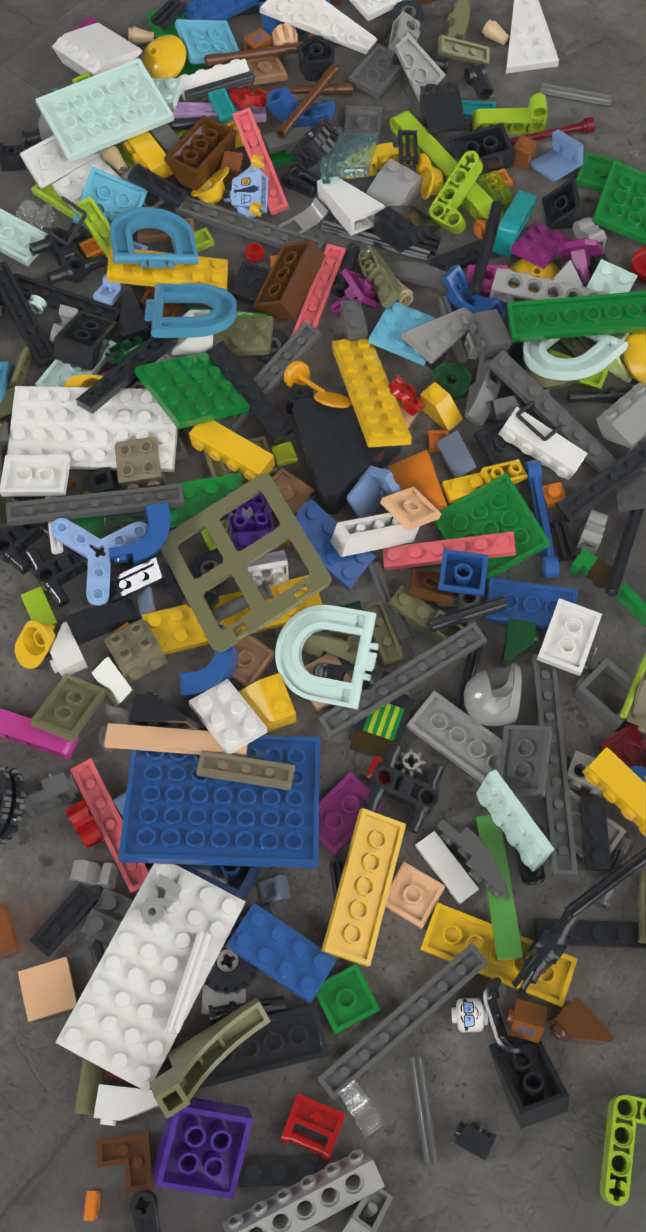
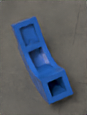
[266,87,336,128]
[441,265,506,319]
[108,502,170,566]
[180,624,238,700]

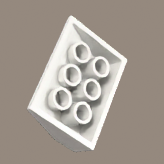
[52,23,142,77]

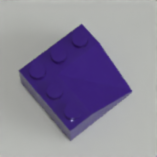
[153,1097,253,1199]

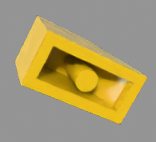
[420,382,463,432]

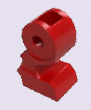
[64,799,105,849]

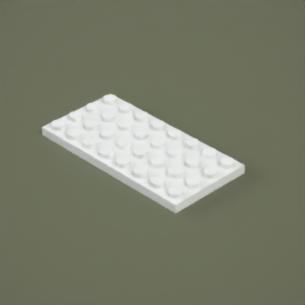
[7,386,178,472]
[55,863,246,1092]

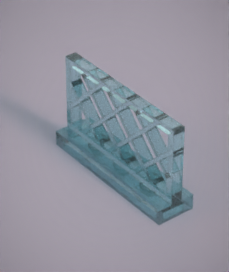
[320,127,379,184]

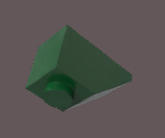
[501,618,539,668]

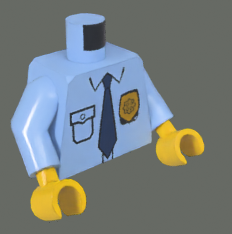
[223,154,268,218]

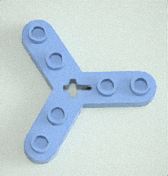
[51,518,148,606]

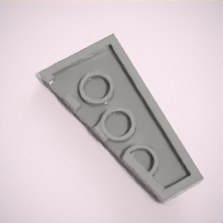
[401,307,474,364]

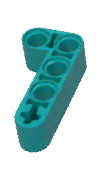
[492,190,538,258]

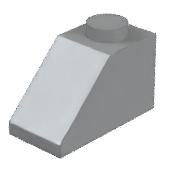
[342,1188,393,1232]

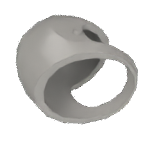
[464,663,522,726]

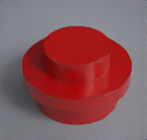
[245,243,264,262]

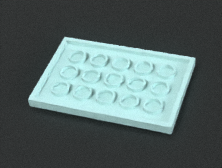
[35,58,174,163]

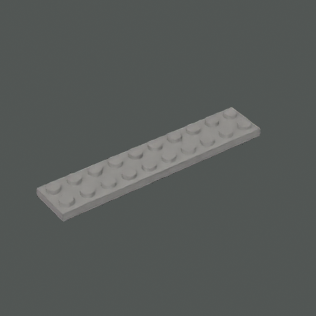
[406,691,626,859]

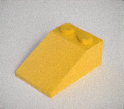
[238,673,297,733]

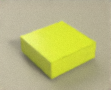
[271,441,298,468]

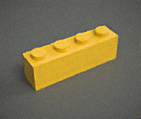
[122,131,173,179]
[189,420,275,481]
[582,747,646,837]

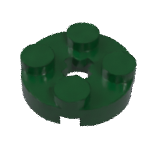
[105,336,145,365]
[430,362,472,401]

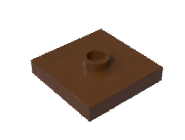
[408,568,454,605]

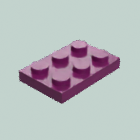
[510,222,570,269]
[318,772,384,856]

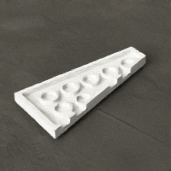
[259,0,378,55]
[506,0,559,73]

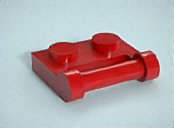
[280,1093,346,1161]

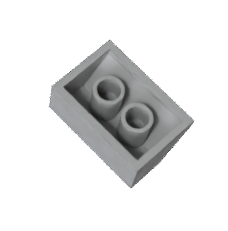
[596,382,646,449]

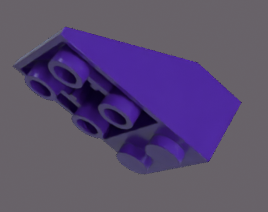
[224,493,277,553]

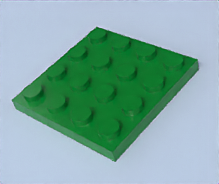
[591,160,646,245]
[135,352,250,429]
[434,473,551,582]

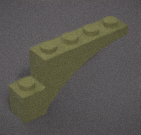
[149,997,271,1119]

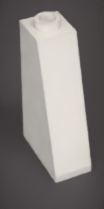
[317,175,385,236]

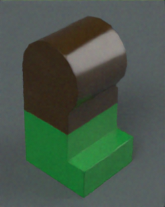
[569,548,612,588]

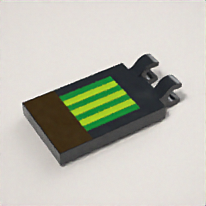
[349,671,415,758]

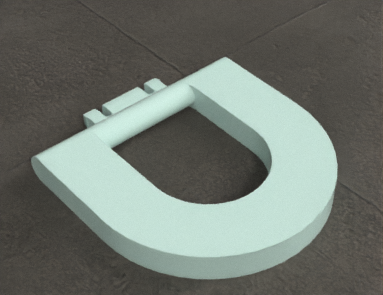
[523,334,628,381]
[275,605,379,709]

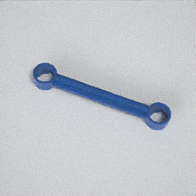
[524,460,559,579]

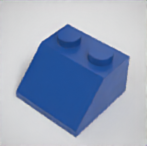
[438,549,488,596]

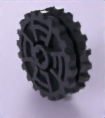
[0,766,26,846]

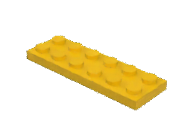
[107,246,228,290]
[322,808,406,967]
[420,902,578,1008]

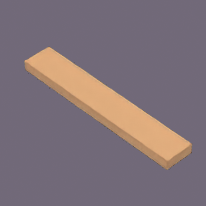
[104,723,248,757]

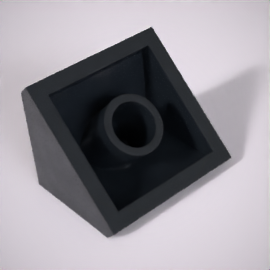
[542,177,582,230]

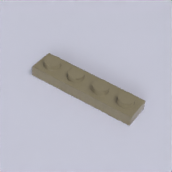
[196,750,295,791]

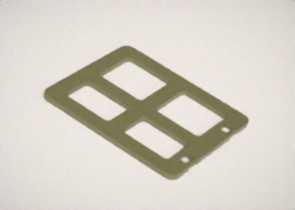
[161,473,332,653]

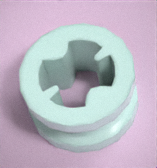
[28,295,47,315]

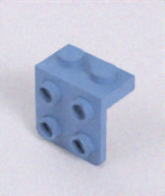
[347,465,401,518]

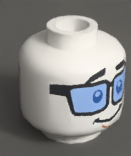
[451,998,488,1032]

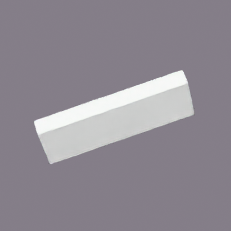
[415,831,479,905]

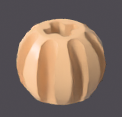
[272,23,298,46]

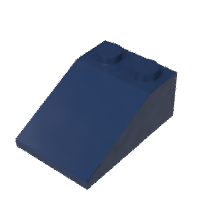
[176,864,263,901]

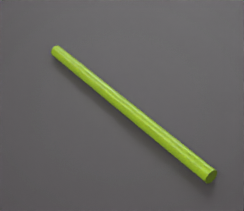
[620,651,646,719]

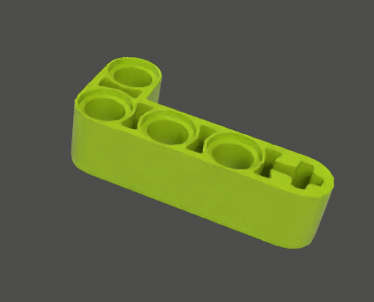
[471,93,548,135]
[429,151,483,234]
[600,1095,646,1206]

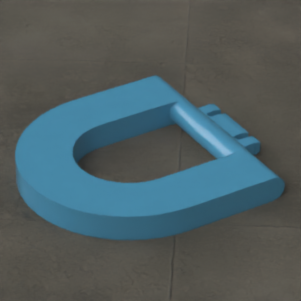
[110,207,199,268]
[145,283,237,338]

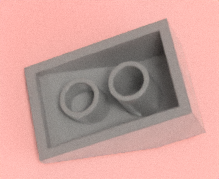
[365,159,422,208]

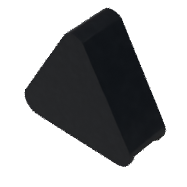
[292,398,402,515]

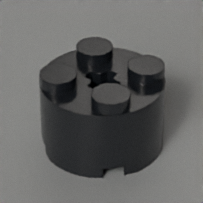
[298,35,335,81]

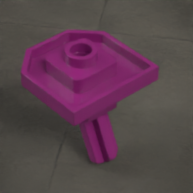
[557,239,604,287]
[330,268,381,314]

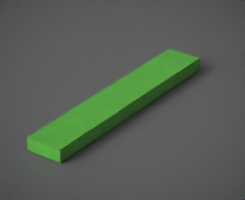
[475,815,523,961]

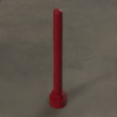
[509,117,595,145]

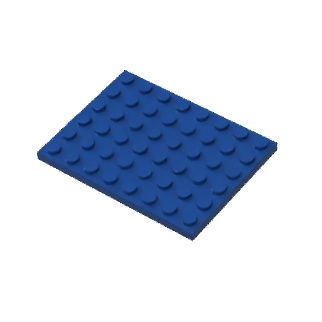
[118,735,320,868]

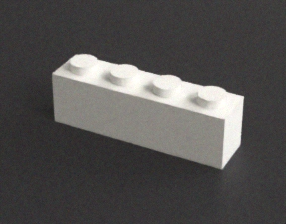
[178,59,252,102]
[499,407,588,480]
[331,513,420,557]

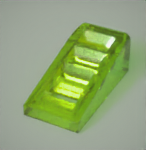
[479,170,513,209]

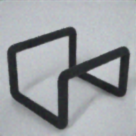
[43,196,87,246]
[516,400,563,441]

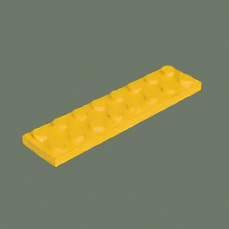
[331,338,412,447]
[142,575,323,655]

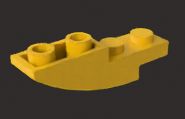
[339,142,413,180]
[441,459,528,503]

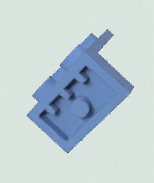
[530,129,583,181]

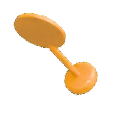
[284,360,352,408]

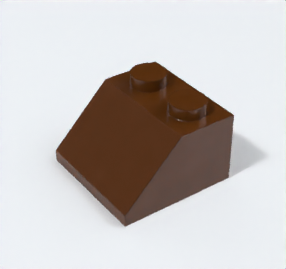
[547,997,615,1045]

